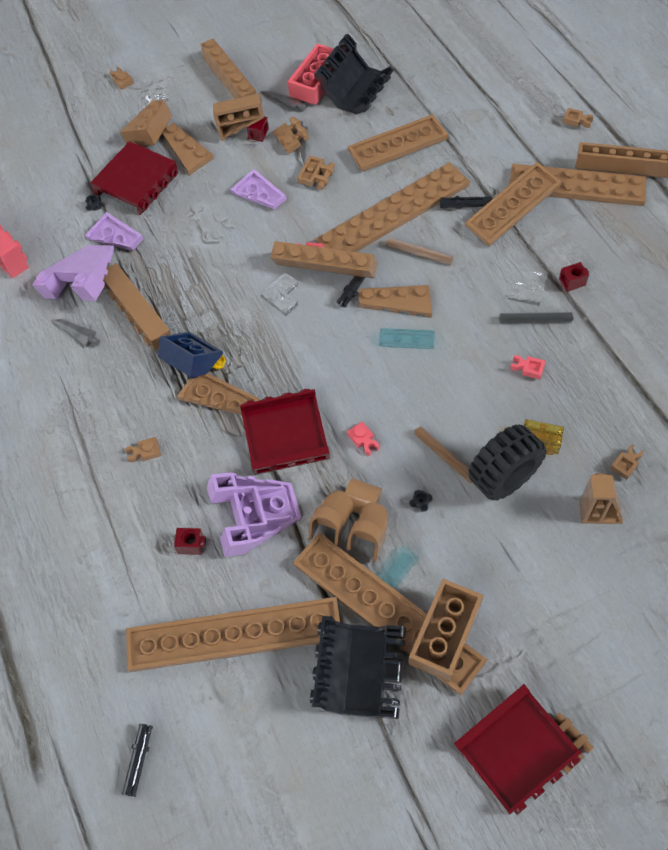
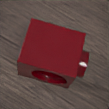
[246,116,269,142]
[559,262,589,292]
[174,528,206,555]

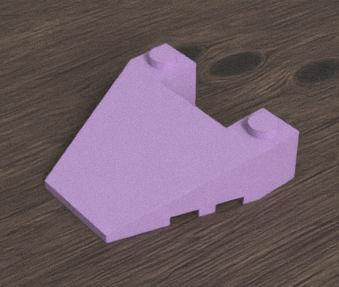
[32,245,114,301]
[207,472,302,557]

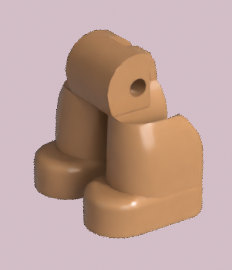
[308,478,389,562]

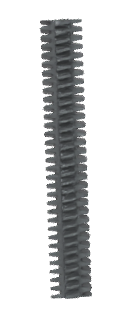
[499,312,573,324]

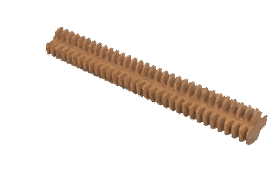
[386,237,454,266]
[414,426,472,483]

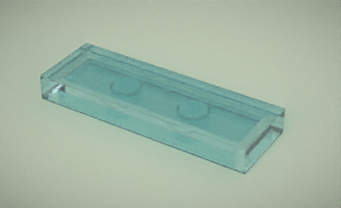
[379,328,435,349]
[378,545,419,590]

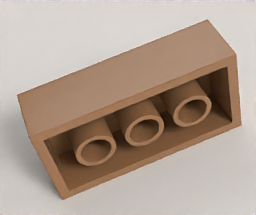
[408,579,484,682]

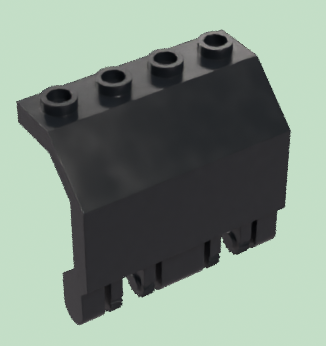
[314,34,394,114]
[310,616,406,719]

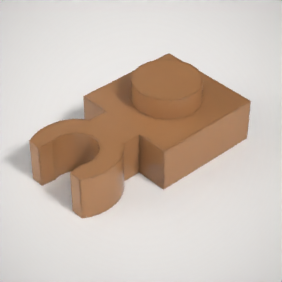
[110,66,134,90]
[563,108,594,128]
[125,437,161,462]
[610,444,644,480]

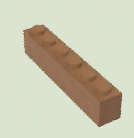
[200,38,256,99]
[575,142,668,178]
[270,241,378,279]
[103,263,171,351]

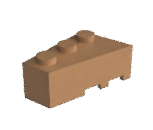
[213,93,264,141]
[120,100,172,146]
[580,473,623,524]

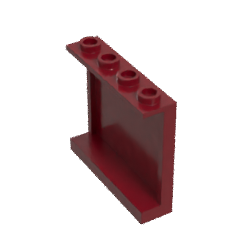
[90,141,179,215]
[239,389,330,475]
[454,684,582,815]

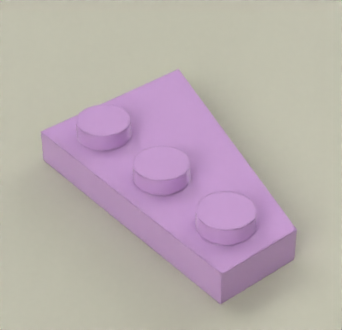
[230,169,287,210]
[85,212,144,251]

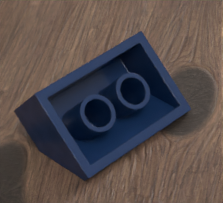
[158,332,223,378]

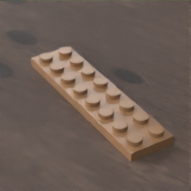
[509,163,646,206]

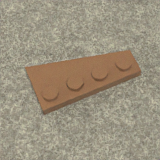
[162,123,214,176]
[359,285,432,318]
[177,373,260,415]

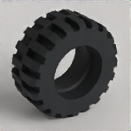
[468,424,547,501]

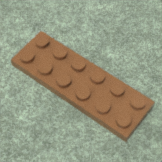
[348,114,448,172]
[465,162,562,247]

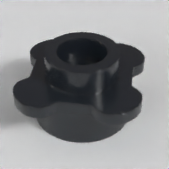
[85,194,102,211]
[409,490,433,512]

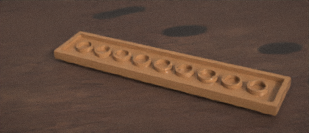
[316,162,470,252]
[293,533,487,696]
[126,597,340,672]

